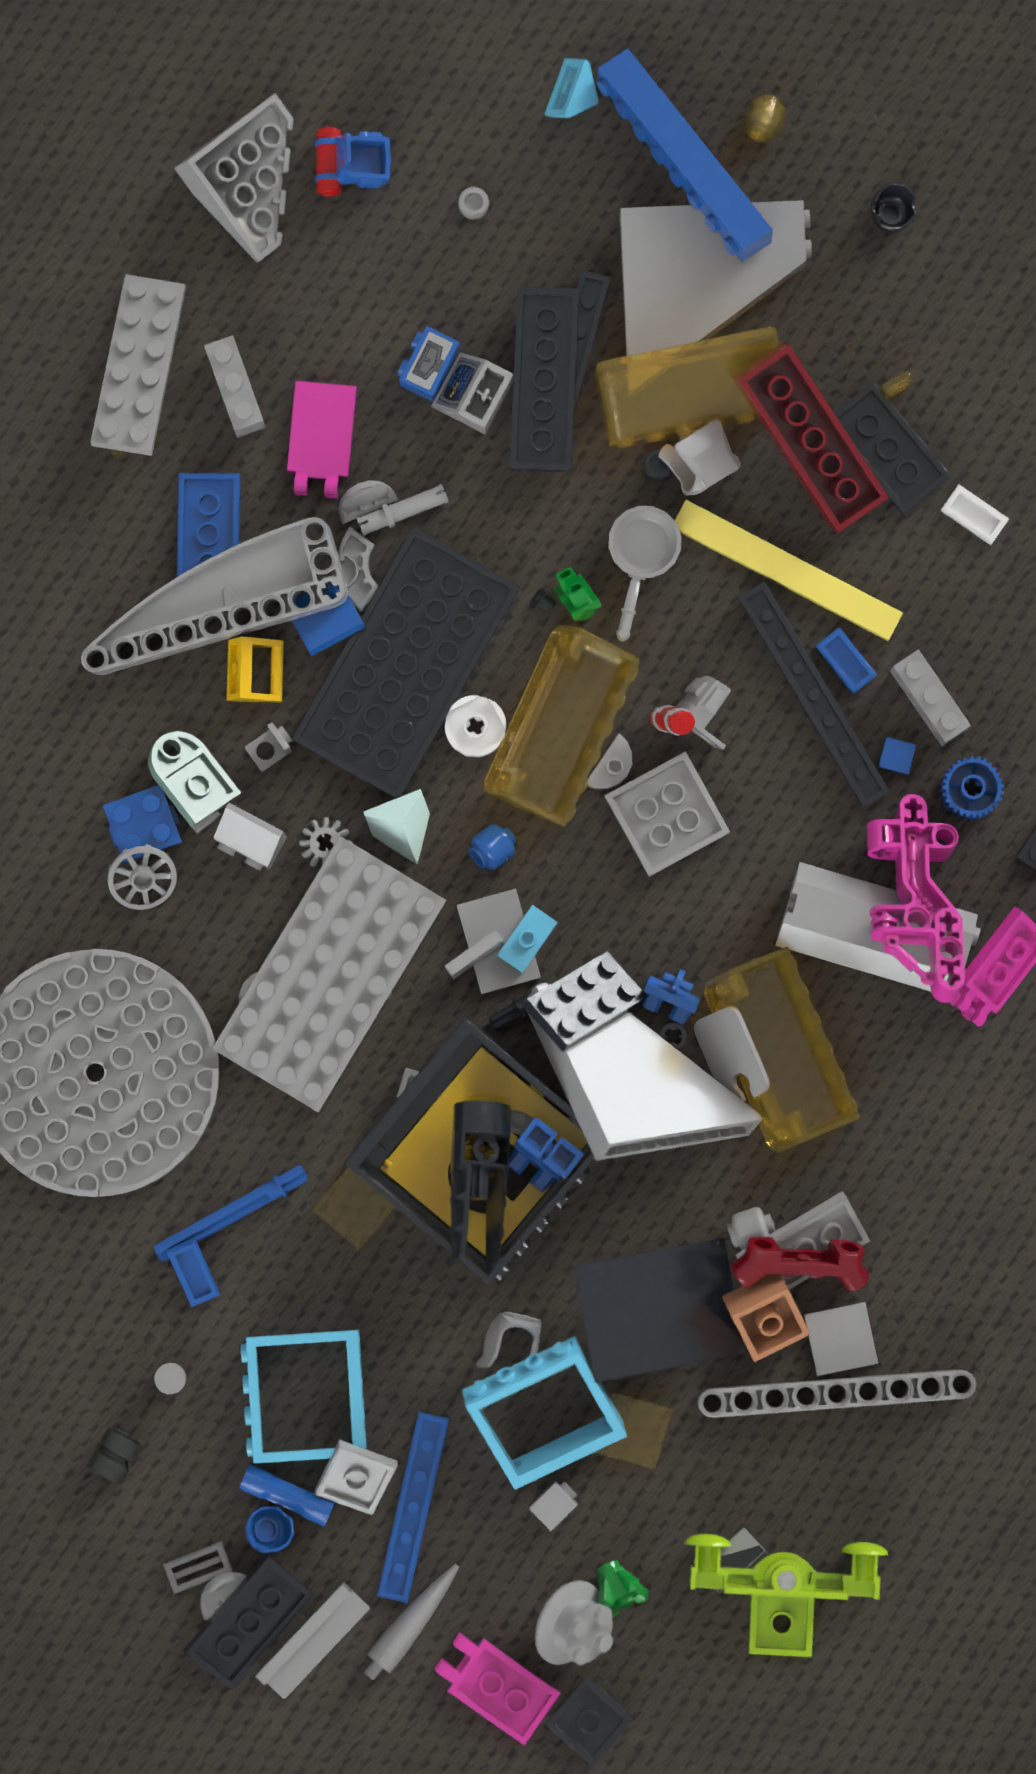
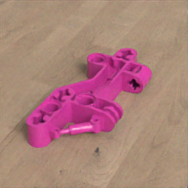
[867,794,965,1003]

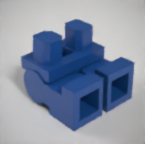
[509,1117,584,1192]

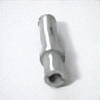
[356,484,448,536]

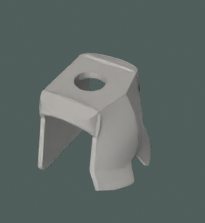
[659,420,741,496]
[476,1312,541,1368]

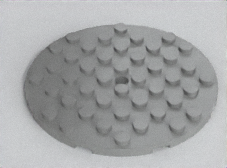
[0,949,220,1197]

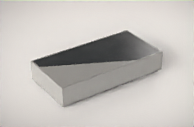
[716,1527,765,1593]

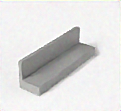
[255,1582,369,1698]

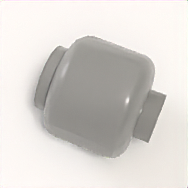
[727,1207,776,1250]

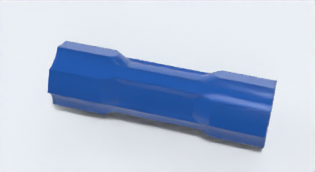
[239,1464,335,1526]

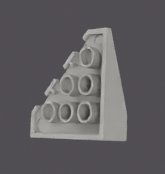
[174,93,293,262]

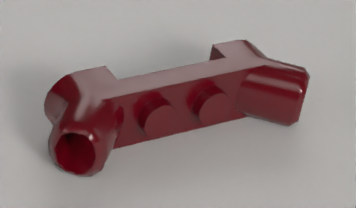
[731,1237,869,1291]

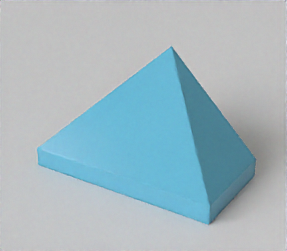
[545,58,598,118]

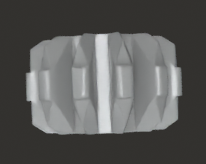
[299,817,352,867]

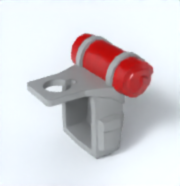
[650,676,731,749]

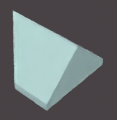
[363,789,430,864]

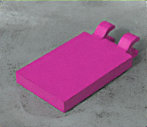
[287,381,357,499]
[949,906,1036,1027]
[434,1632,560,1745]

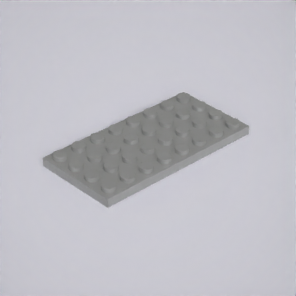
[212,836,446,1112]

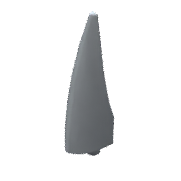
[364,1564,459,1680]

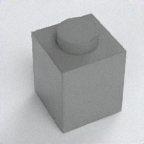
[529,1480,578,1531]

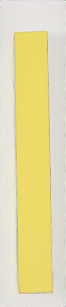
[675,500,903,641]

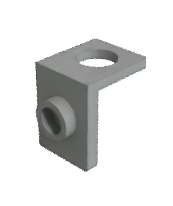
[245,722,292,772]

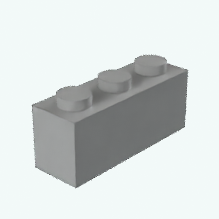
[204,335,266,438]
[890,649,971,747]

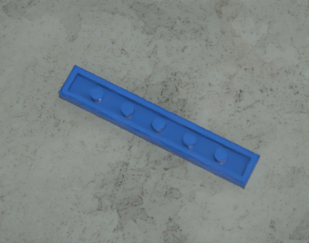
[377,1412,449,1603]

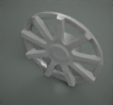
[107,845,177,910]

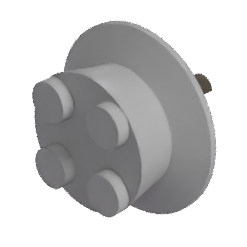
[535,1581,613,1665]

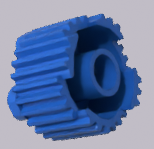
[939,756,1004,821]

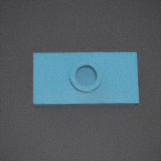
[497,905,558,974]

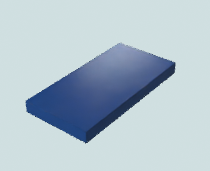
[177,473,240,577]

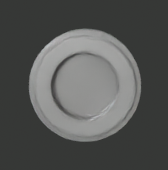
[459,187,489,219]
[154,1363,186,1394]

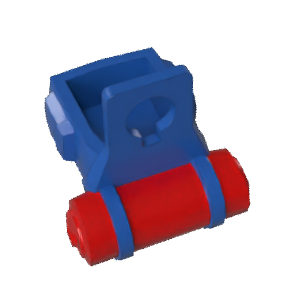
[315,127,391,197]

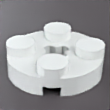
[445,695,506,757]

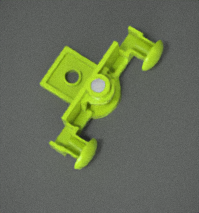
[684,1534,888,1657]

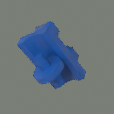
[643,969,701,1025]

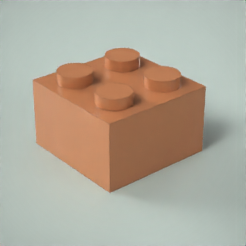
[722,1274,810,1362]

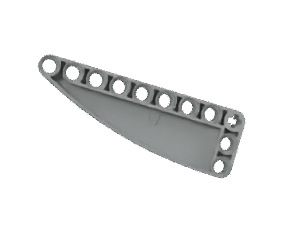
[81,517,348,675]

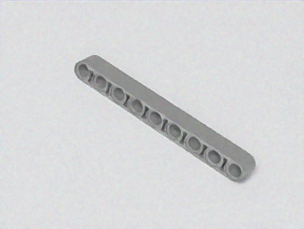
[697,1369,976,1418]

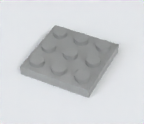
[605,751,730,877]

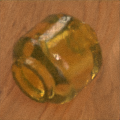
[743,95,786,142]

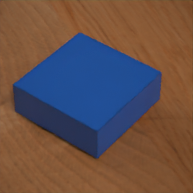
[878,737,916,775]

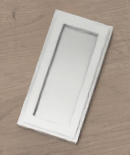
[941,485,1009,545]

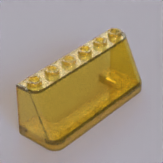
[594,327,779,448]
[483,625,640,827]
[703,947,860,1152]

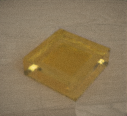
[880,370,913,400]

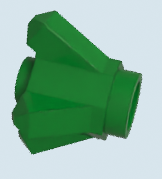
[596,1560,649,1618]

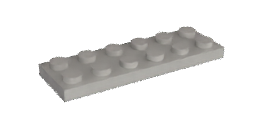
[91,274,186,456]

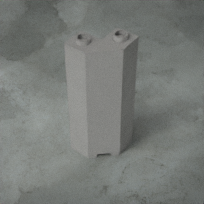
[775,862,980,991]

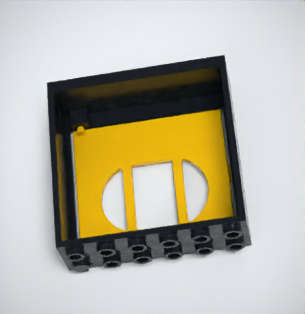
[344,1016,600,1284]

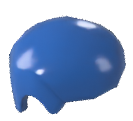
[245,1506,294,1554]

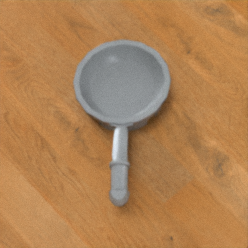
[609,506,681,641]

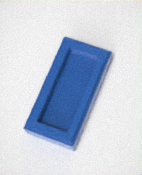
[815,627,877,695]
[166,1237,220,1307]

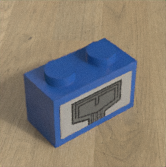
[397,326,460,402]

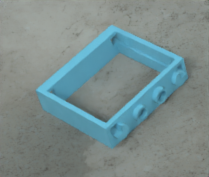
[241,1330,367,1463]
[463,1336,627,1489]

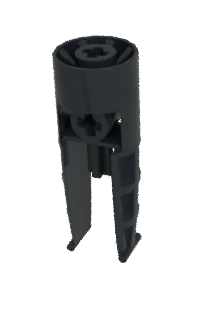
[447,1101,511,1268]

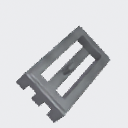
[163,1541,233,1594]

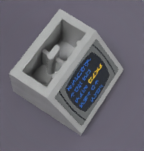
[432,353,514,435]

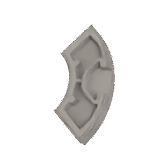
[338,527,379,613]

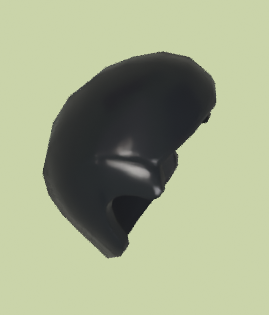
[870,182,916,233]

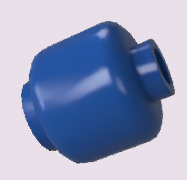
[469,824,516,870]

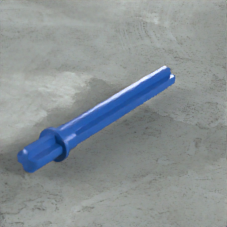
[154,1166,308,1261]

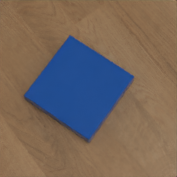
[292,585,365,656]

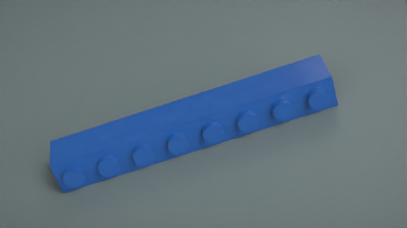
[597,49,773,262]

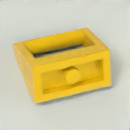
[227,637,284,703]

